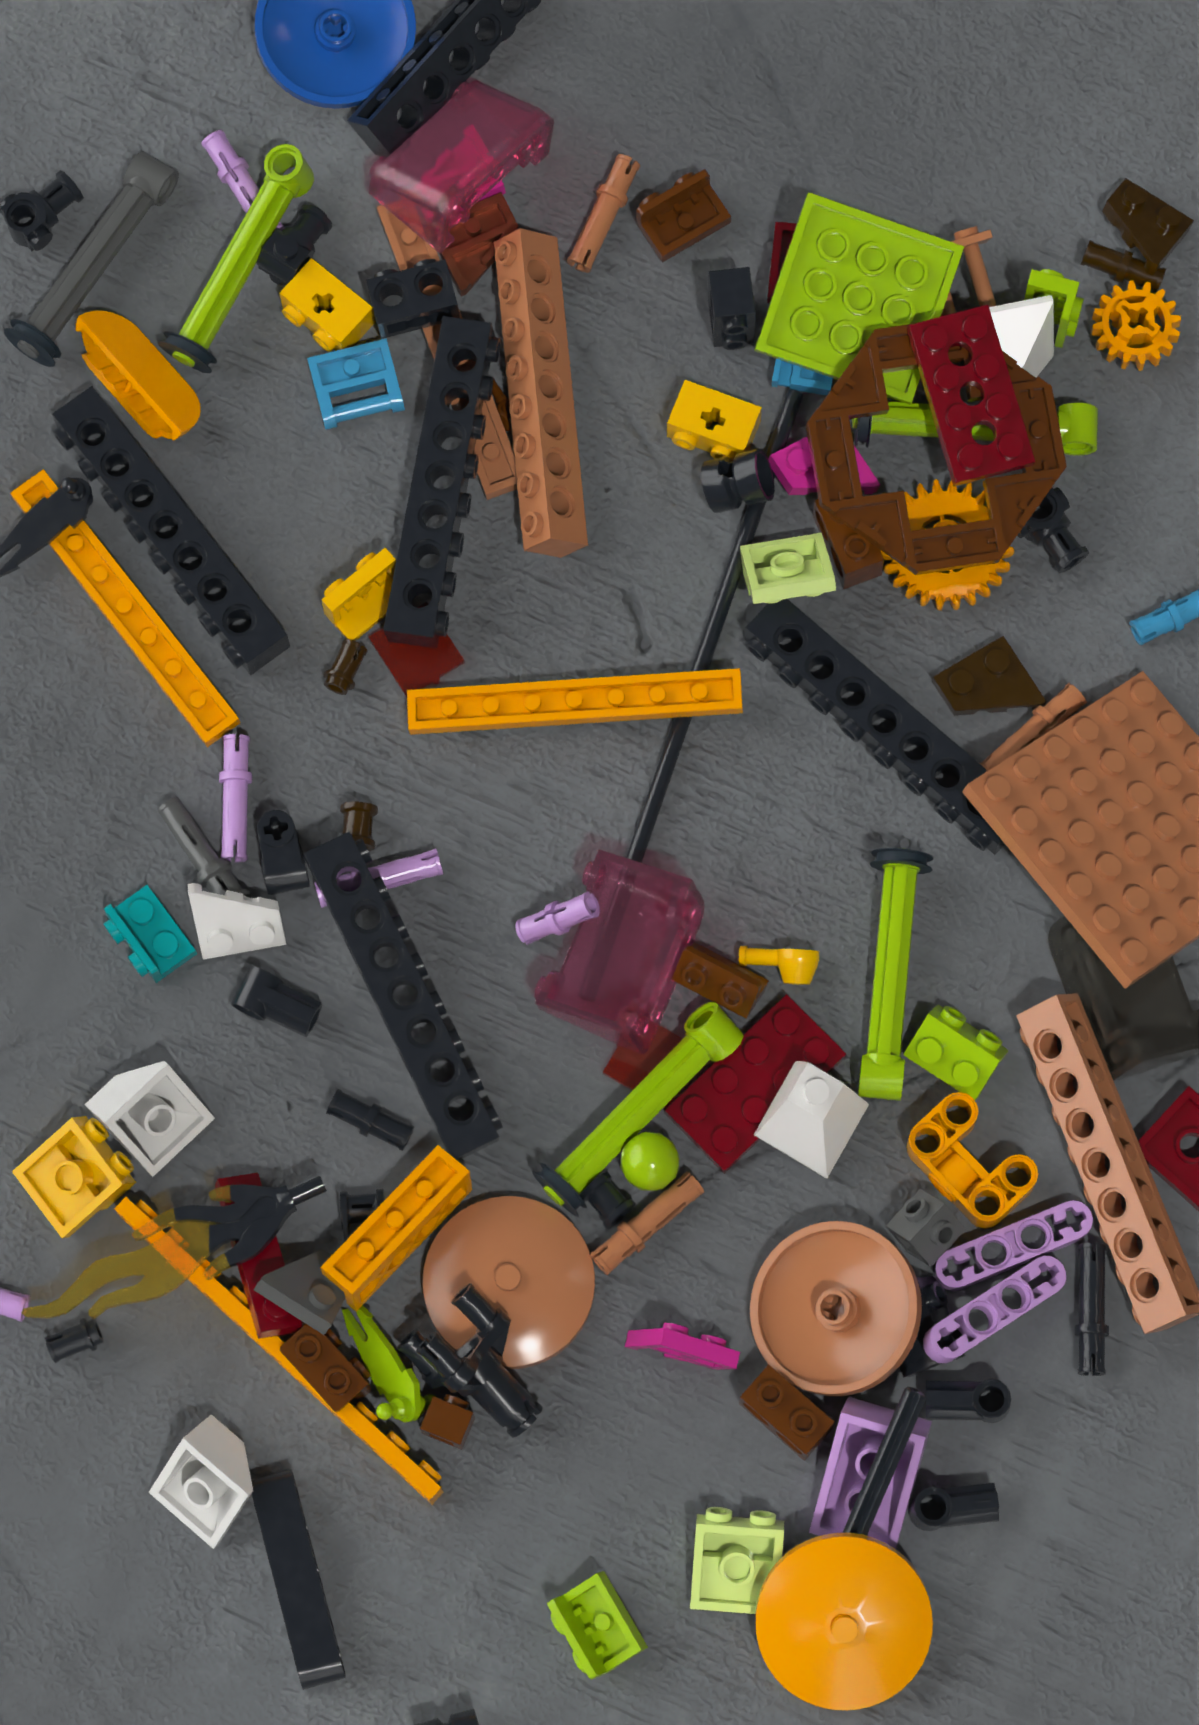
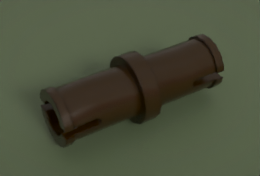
[1080,240,1166,293]

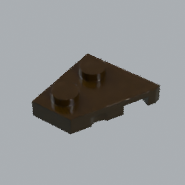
[1102,178,1194,276]
[932,636,1046,716]

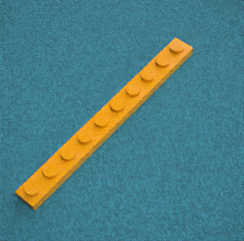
[114,1197,444,1505]

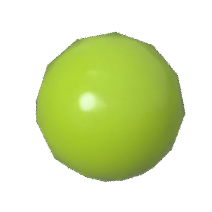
[620,1132,680,1191]

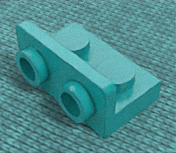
[103,885,197,983]

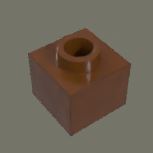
[420,1394,475,1450]

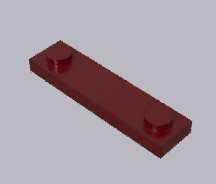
[215,1172,302,1339]

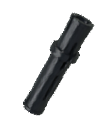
[1075,1243,1109,1376]

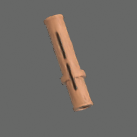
[566,154,641,273]
[979,683,1087,771]
[589,1171,705,1276]

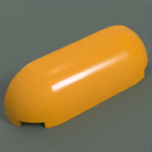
[75,311,201,440]

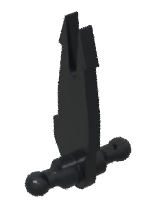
[0,477,93,577]

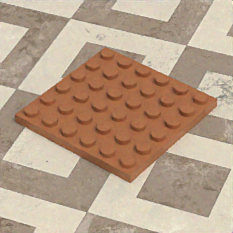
[962,671,1199,989]

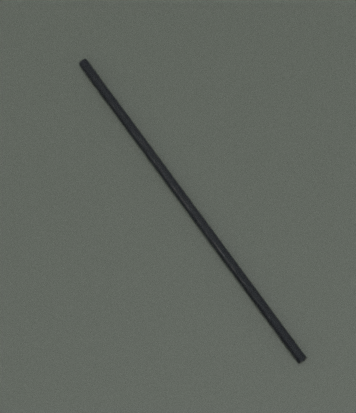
[578,389,803,1003]

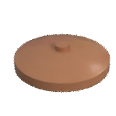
[423,1196,595,1369]
[750,1221,922,1396]

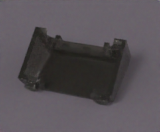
[1048,916,1199,1081]

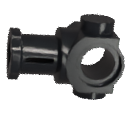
[0,170,84,251]
[257,205,332,285]
[1017,487,1089,573]

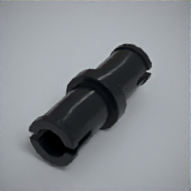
[326,1089,415,1151]

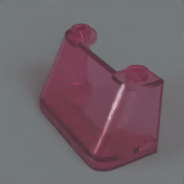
[369,80,554,254]
[534,849,705,1054]

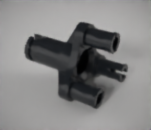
[397,1283,543,1438]

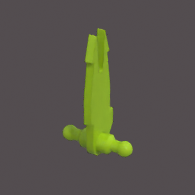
[342,1305,437,1422]

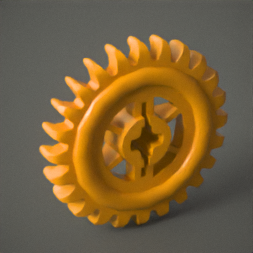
[880,479,1014,610]

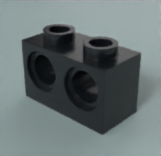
[366,259,460,339]
[708,267,756,350]

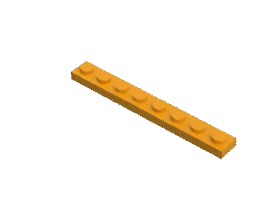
[10,469,241,747]
[407,668,743,735]

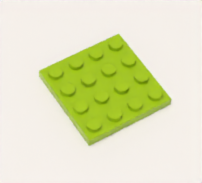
[754,192,964,405]

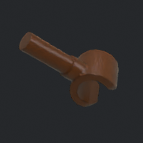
[492,378,511,431]

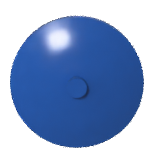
[255,0,416,109]

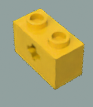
[279,258,376,352]
[667,380,762,461]

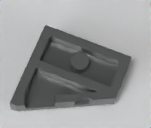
[254,1249,345,1335]

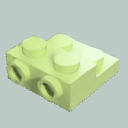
[740,533,836,604]
[690,1507,784,1614]

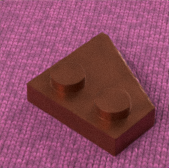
[428,192,519,297]

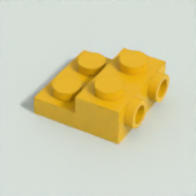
[12,1116,136,1238]

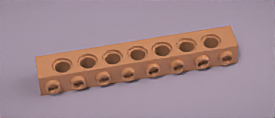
[494,228,588,558]
[1016,993,1199,1334]

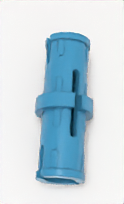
[1129,589,1199,646]

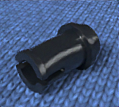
[45,1318,103,1363]

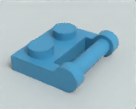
[307,338,405,430]

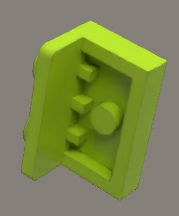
[1024,269,1084,348]
[903,1005,1009,1100]
[547,1571,648,1680]

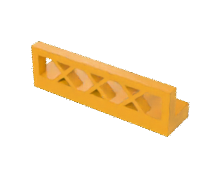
[320,1145,473,1312]

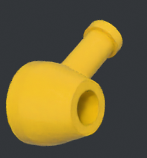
[739,946,820,985]

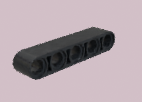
[251,1469,346,1690]

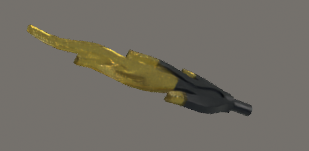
[22,1176,327,1319]

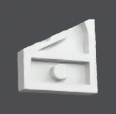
[187,883,286,960]

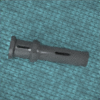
[158,797,251,898]

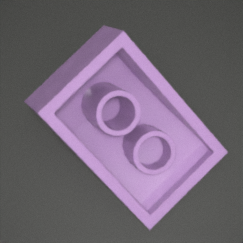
[809,1397,932,1549]

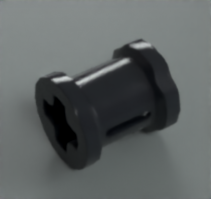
[579,1172,636,1229]

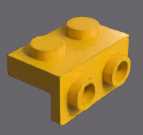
[321,548,396,641]

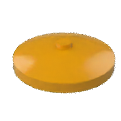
[755,1532,933,1711]

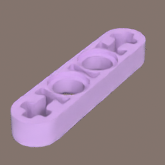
[934,1200,1093,1291]
[923,1256,1066,1363]

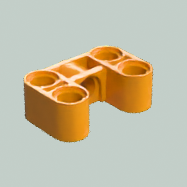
[906,1092,1038,1229]

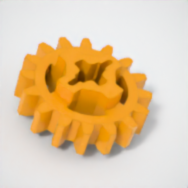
[1091,281,1181,371]

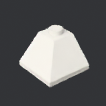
[989,295,1054,377]
[84,1061,215,1177]
[754,1061,869,1178]
[149,1414,253,1549]

